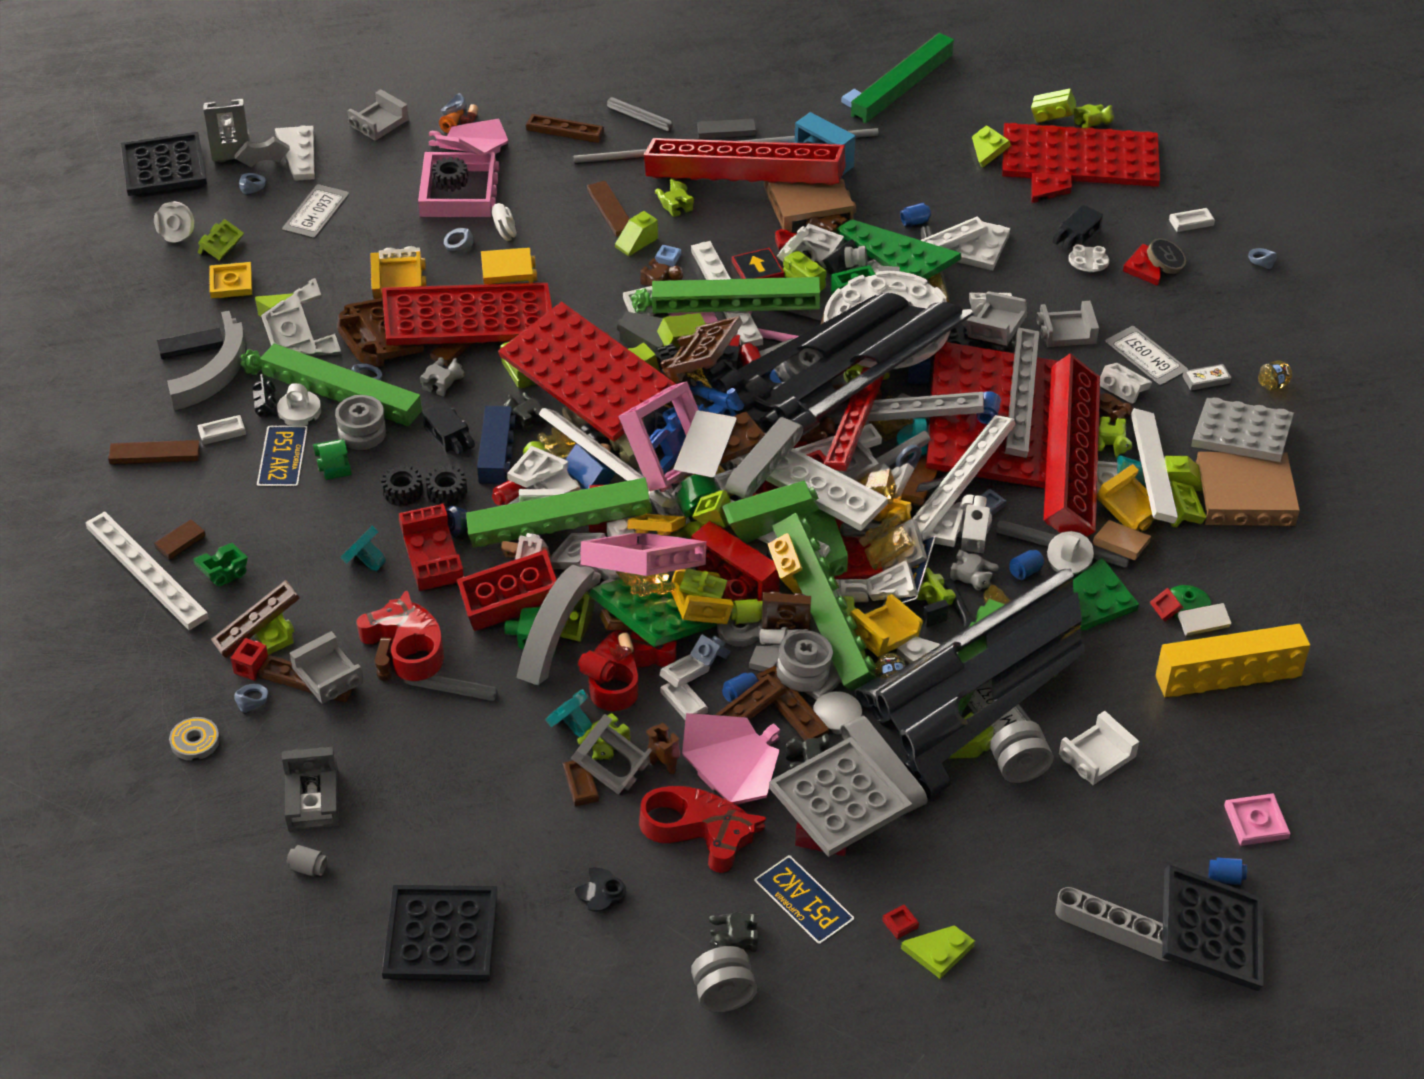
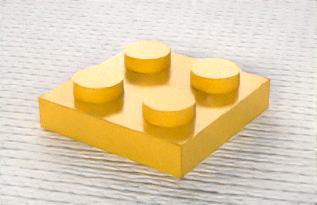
[210,262,252,298]
[628,514,686,535]

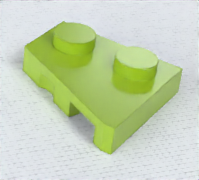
[972,125,1011,168]
[901,925,975,979]

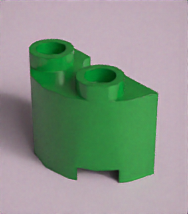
[313,439,352,480]
[675,474,722,518]
[193,543,248,587]

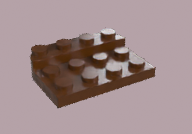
[337,298,424,367]
[661,316,743,384]

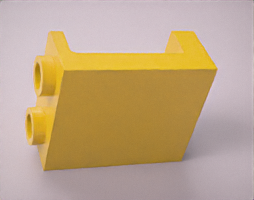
[481,248,537,284]
[370,251,427,299]
[1097,464,1159,531]
[768,533,802,594]
[669,569,734,624]
[850,594,923,657]

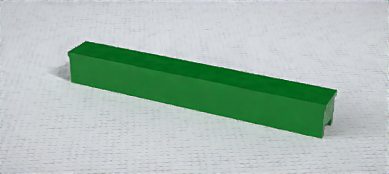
[851,33,954,123]

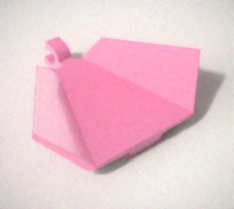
[429,119,508,155]
[682,713,780,805]

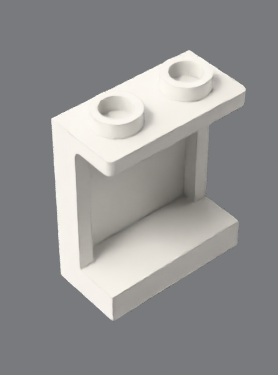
[1059,711,1139,785]

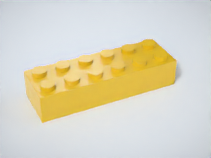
[1155,624,1310,698]

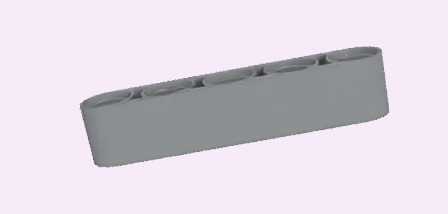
[726,417,803,499]
[840,716,927,814]
[1055,887,1170,962]

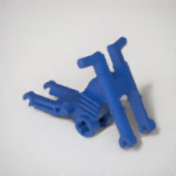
[649,381,744,474]

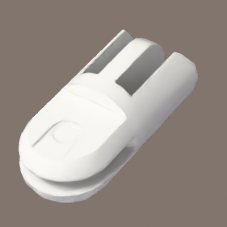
[492,203,517,241]
[836,579,869,602]

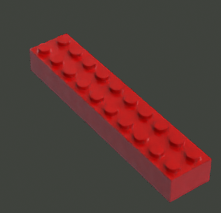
[644,138,846,185]
[1044,353,1100,537]

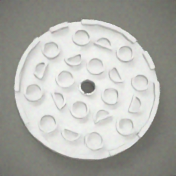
[824,271,951,369]

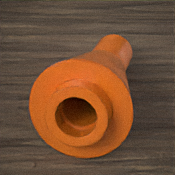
[439,109,464,133]

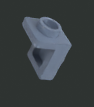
[690,634,731,666]

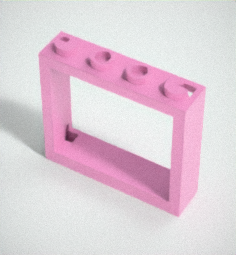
[418,152,499,217]
[619,381,698,492]
[580,533,706,576]

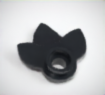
[574,867,626,911]

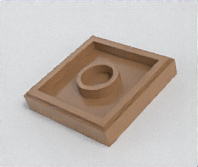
[1092,520,1151,560]

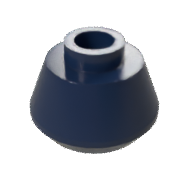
[446,506,468,537]

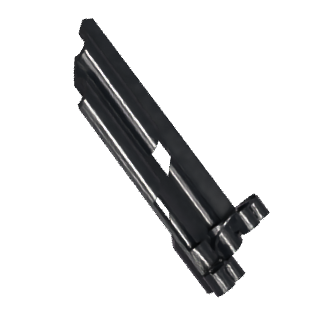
[702,293,974,437]
[855,569,1085,799]

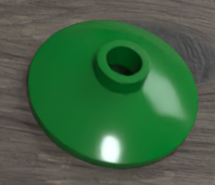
[1170,585,1211,619]

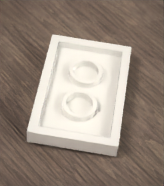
[957,221,1010,271]

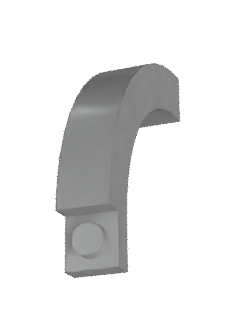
[167,311,246,411]
[516,564,601,685]

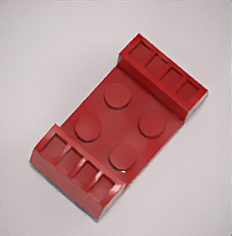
[399,503,464,591]

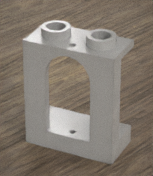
[571,714,652,794]

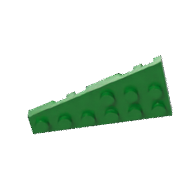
[836,219,962,280]
[1073,558,1139,631]

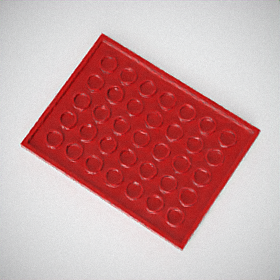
[926,342,1058,488]

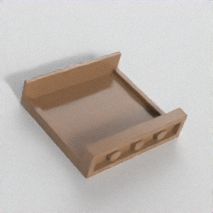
[764,179,856,232]
[1196,452,1300,526]

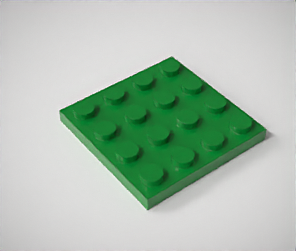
[589,573,717,647]

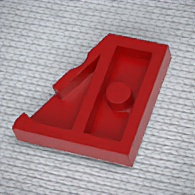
[1031,172,1072,203]
[1123,244,1160,286]

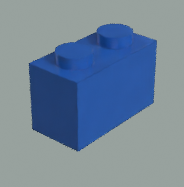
[566,444,616,490]

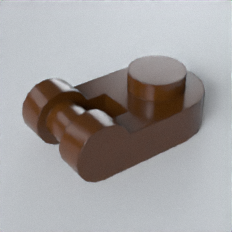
[1099,393,1133,424]
[375,637,393,681]

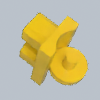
[873,496,912,525]

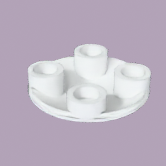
[1069,245,1109,272]
[813,692,862,734]

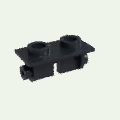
[253,374,277,417]

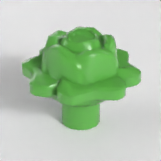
[631,288,652,313]
[240,349,262,375]

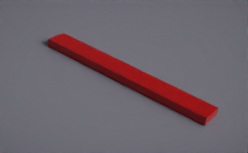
[824,367,885,471]

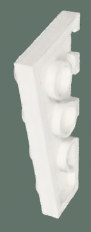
[275,126,315,181]

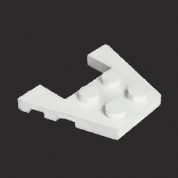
[261,278,341,355]

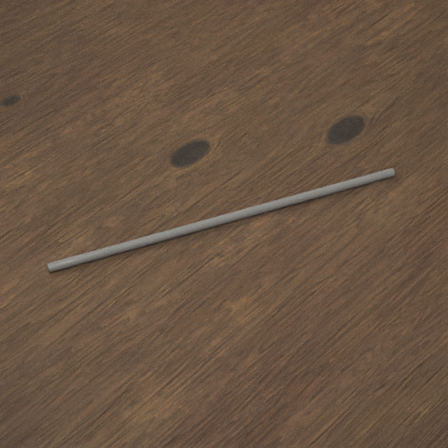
[573,128,879,164]

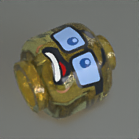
[1258,360,1292,391]
[875,653,906,679]

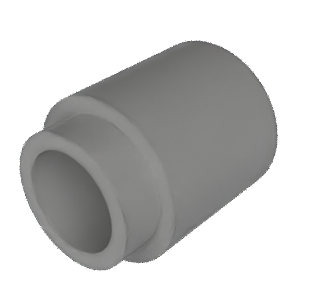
[287,845,328,877]

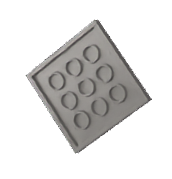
[1191,398,1294,462]
[769,737,912,857]

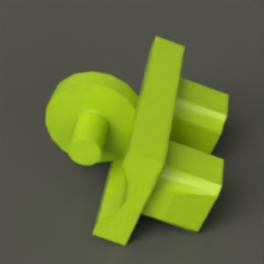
[679,568,727,599]
[917,568,956,605]

